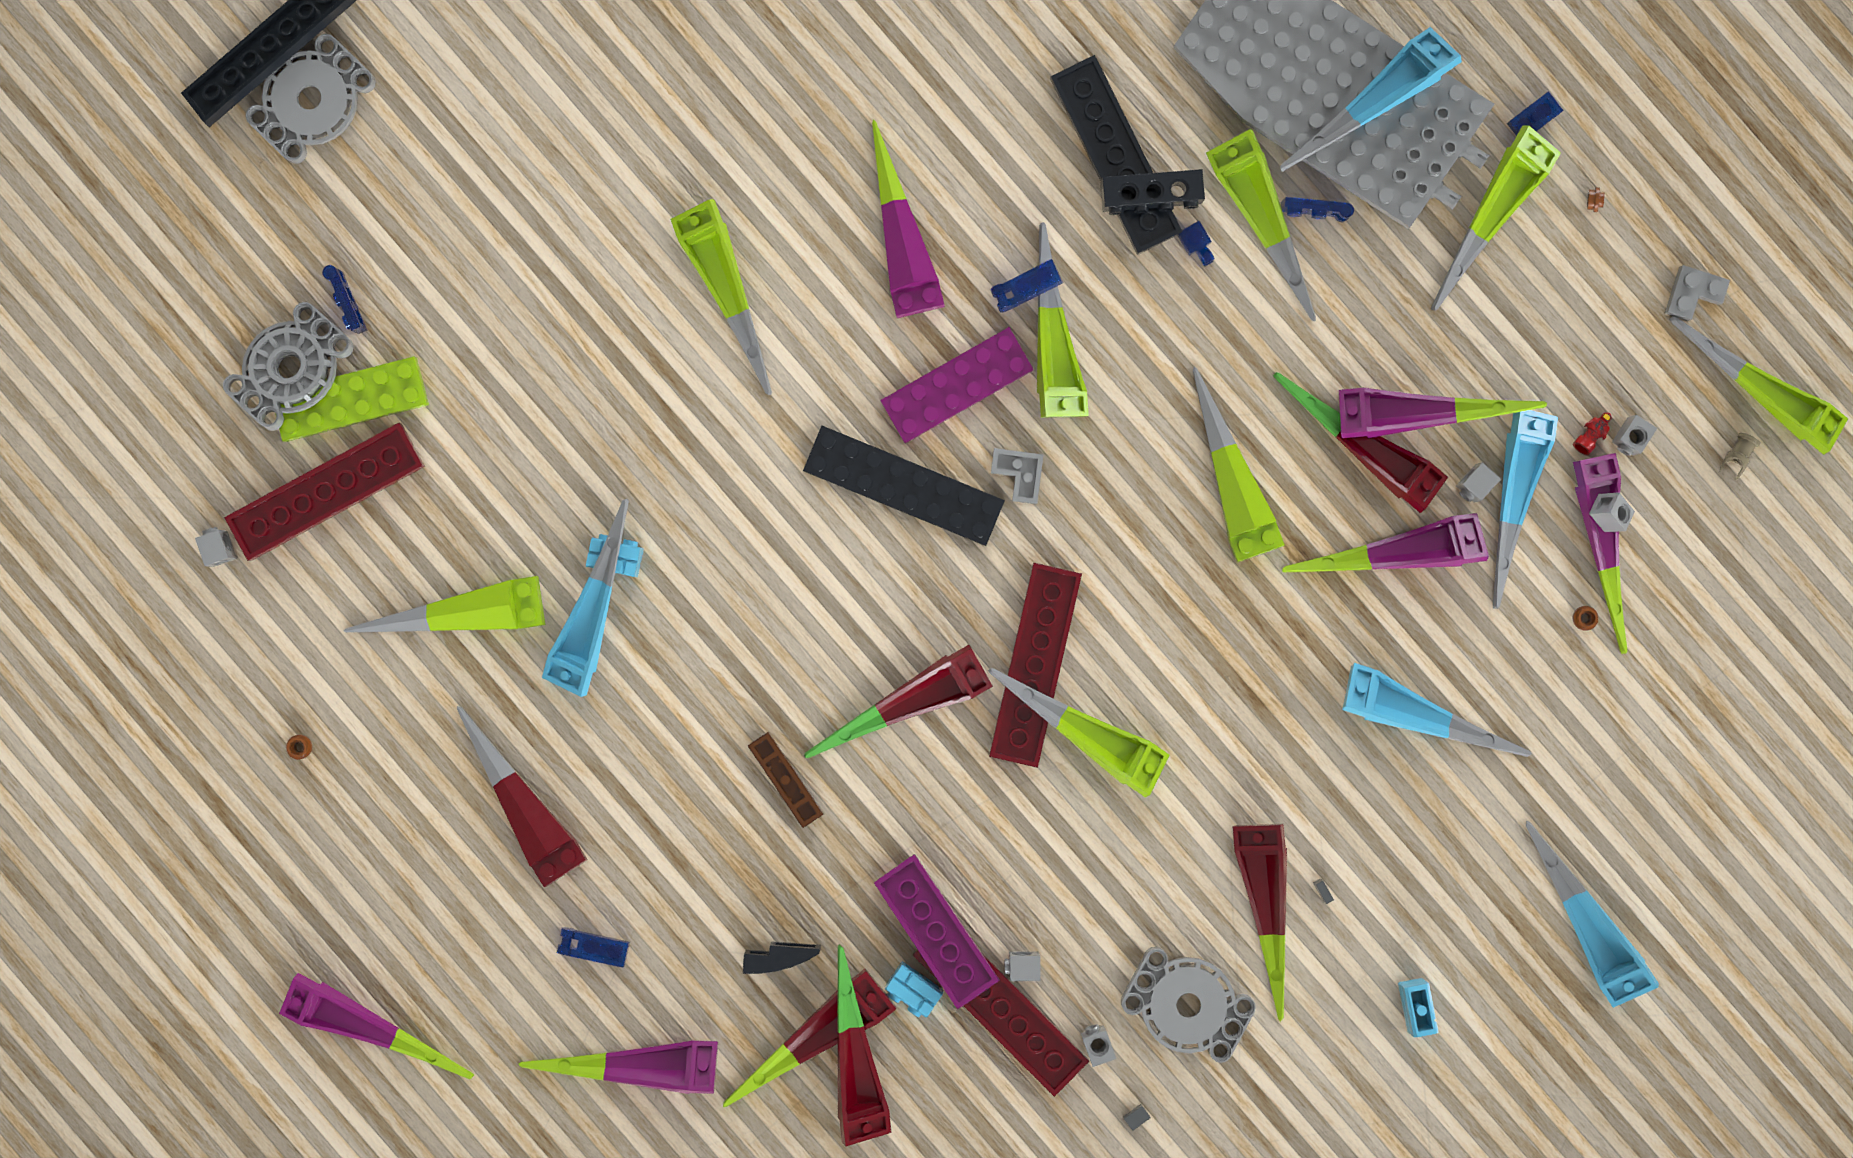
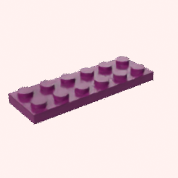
[880,327,1034,444]
[874,854,1000,1009]

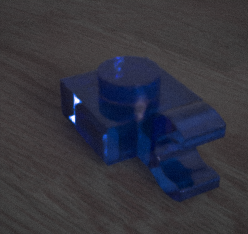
[1178,221,1215,267]

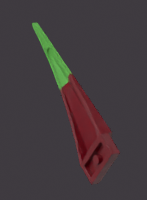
[1273,372,1448,513]
[804,645,993,758]
[838,945,892,1147]

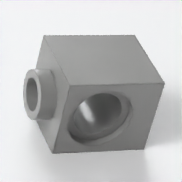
[1612,415,1657,456]
[1456,462,1501,503]
[1589,493,1635,532]
[195,527,237,567]
[1004,951,1040,981]
[1081,1024,1116,1067]

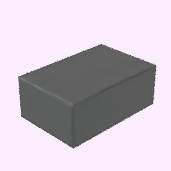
[1313,879,1334,904]
[1123,1104,1151,1131]

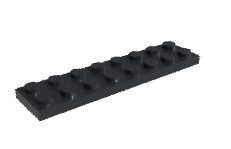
[181,0,357,128]
[1050,55,1183,255]
[803,425,1005,546]

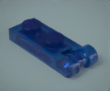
[1281,197,1354,222]
[990,259,1063,313]
[322,265,368,334]
[556,927,630,968]

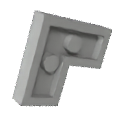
[1665,265,1730,321]
[991,448,1043,504]

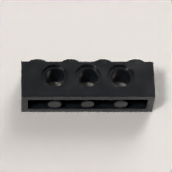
[1100,169,1205,215]

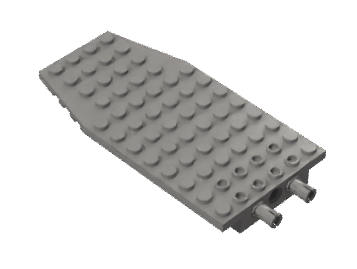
[1174,0,1494,230]

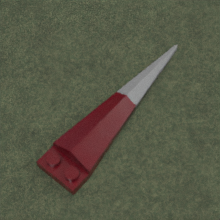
[457,706,588,887]

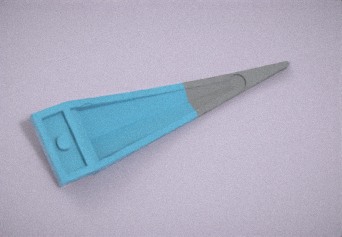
[1280,27,1462,171]
[1493,410,1558,609]
[542,499,629,697]
[1342,663,1532,757]
[1526,821,1659,1008]

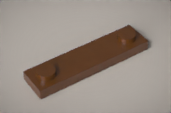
[748,731,824,828]

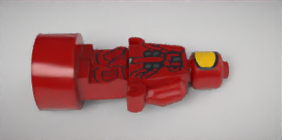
[1573,412,1612,456]

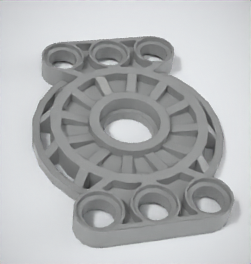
[246,34,376,164]
[223,302,354,431]
[1121,947,1256,1063]

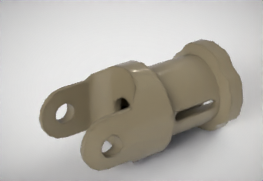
[1719,432,1761,480]

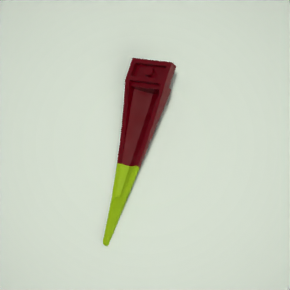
[1232,824,1287,1022]
[723,968,897,1107]

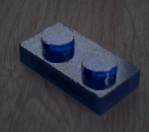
[1507,91,1564,136]

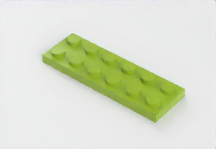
[275,356,429,442]

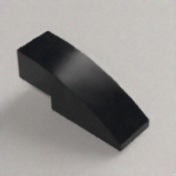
[743,941,821,974]

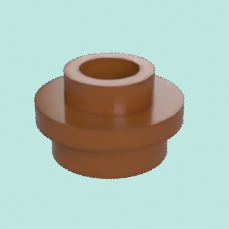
[1587,187,1605,212]
[1572,606,1598,631]
[286,735,312,760]

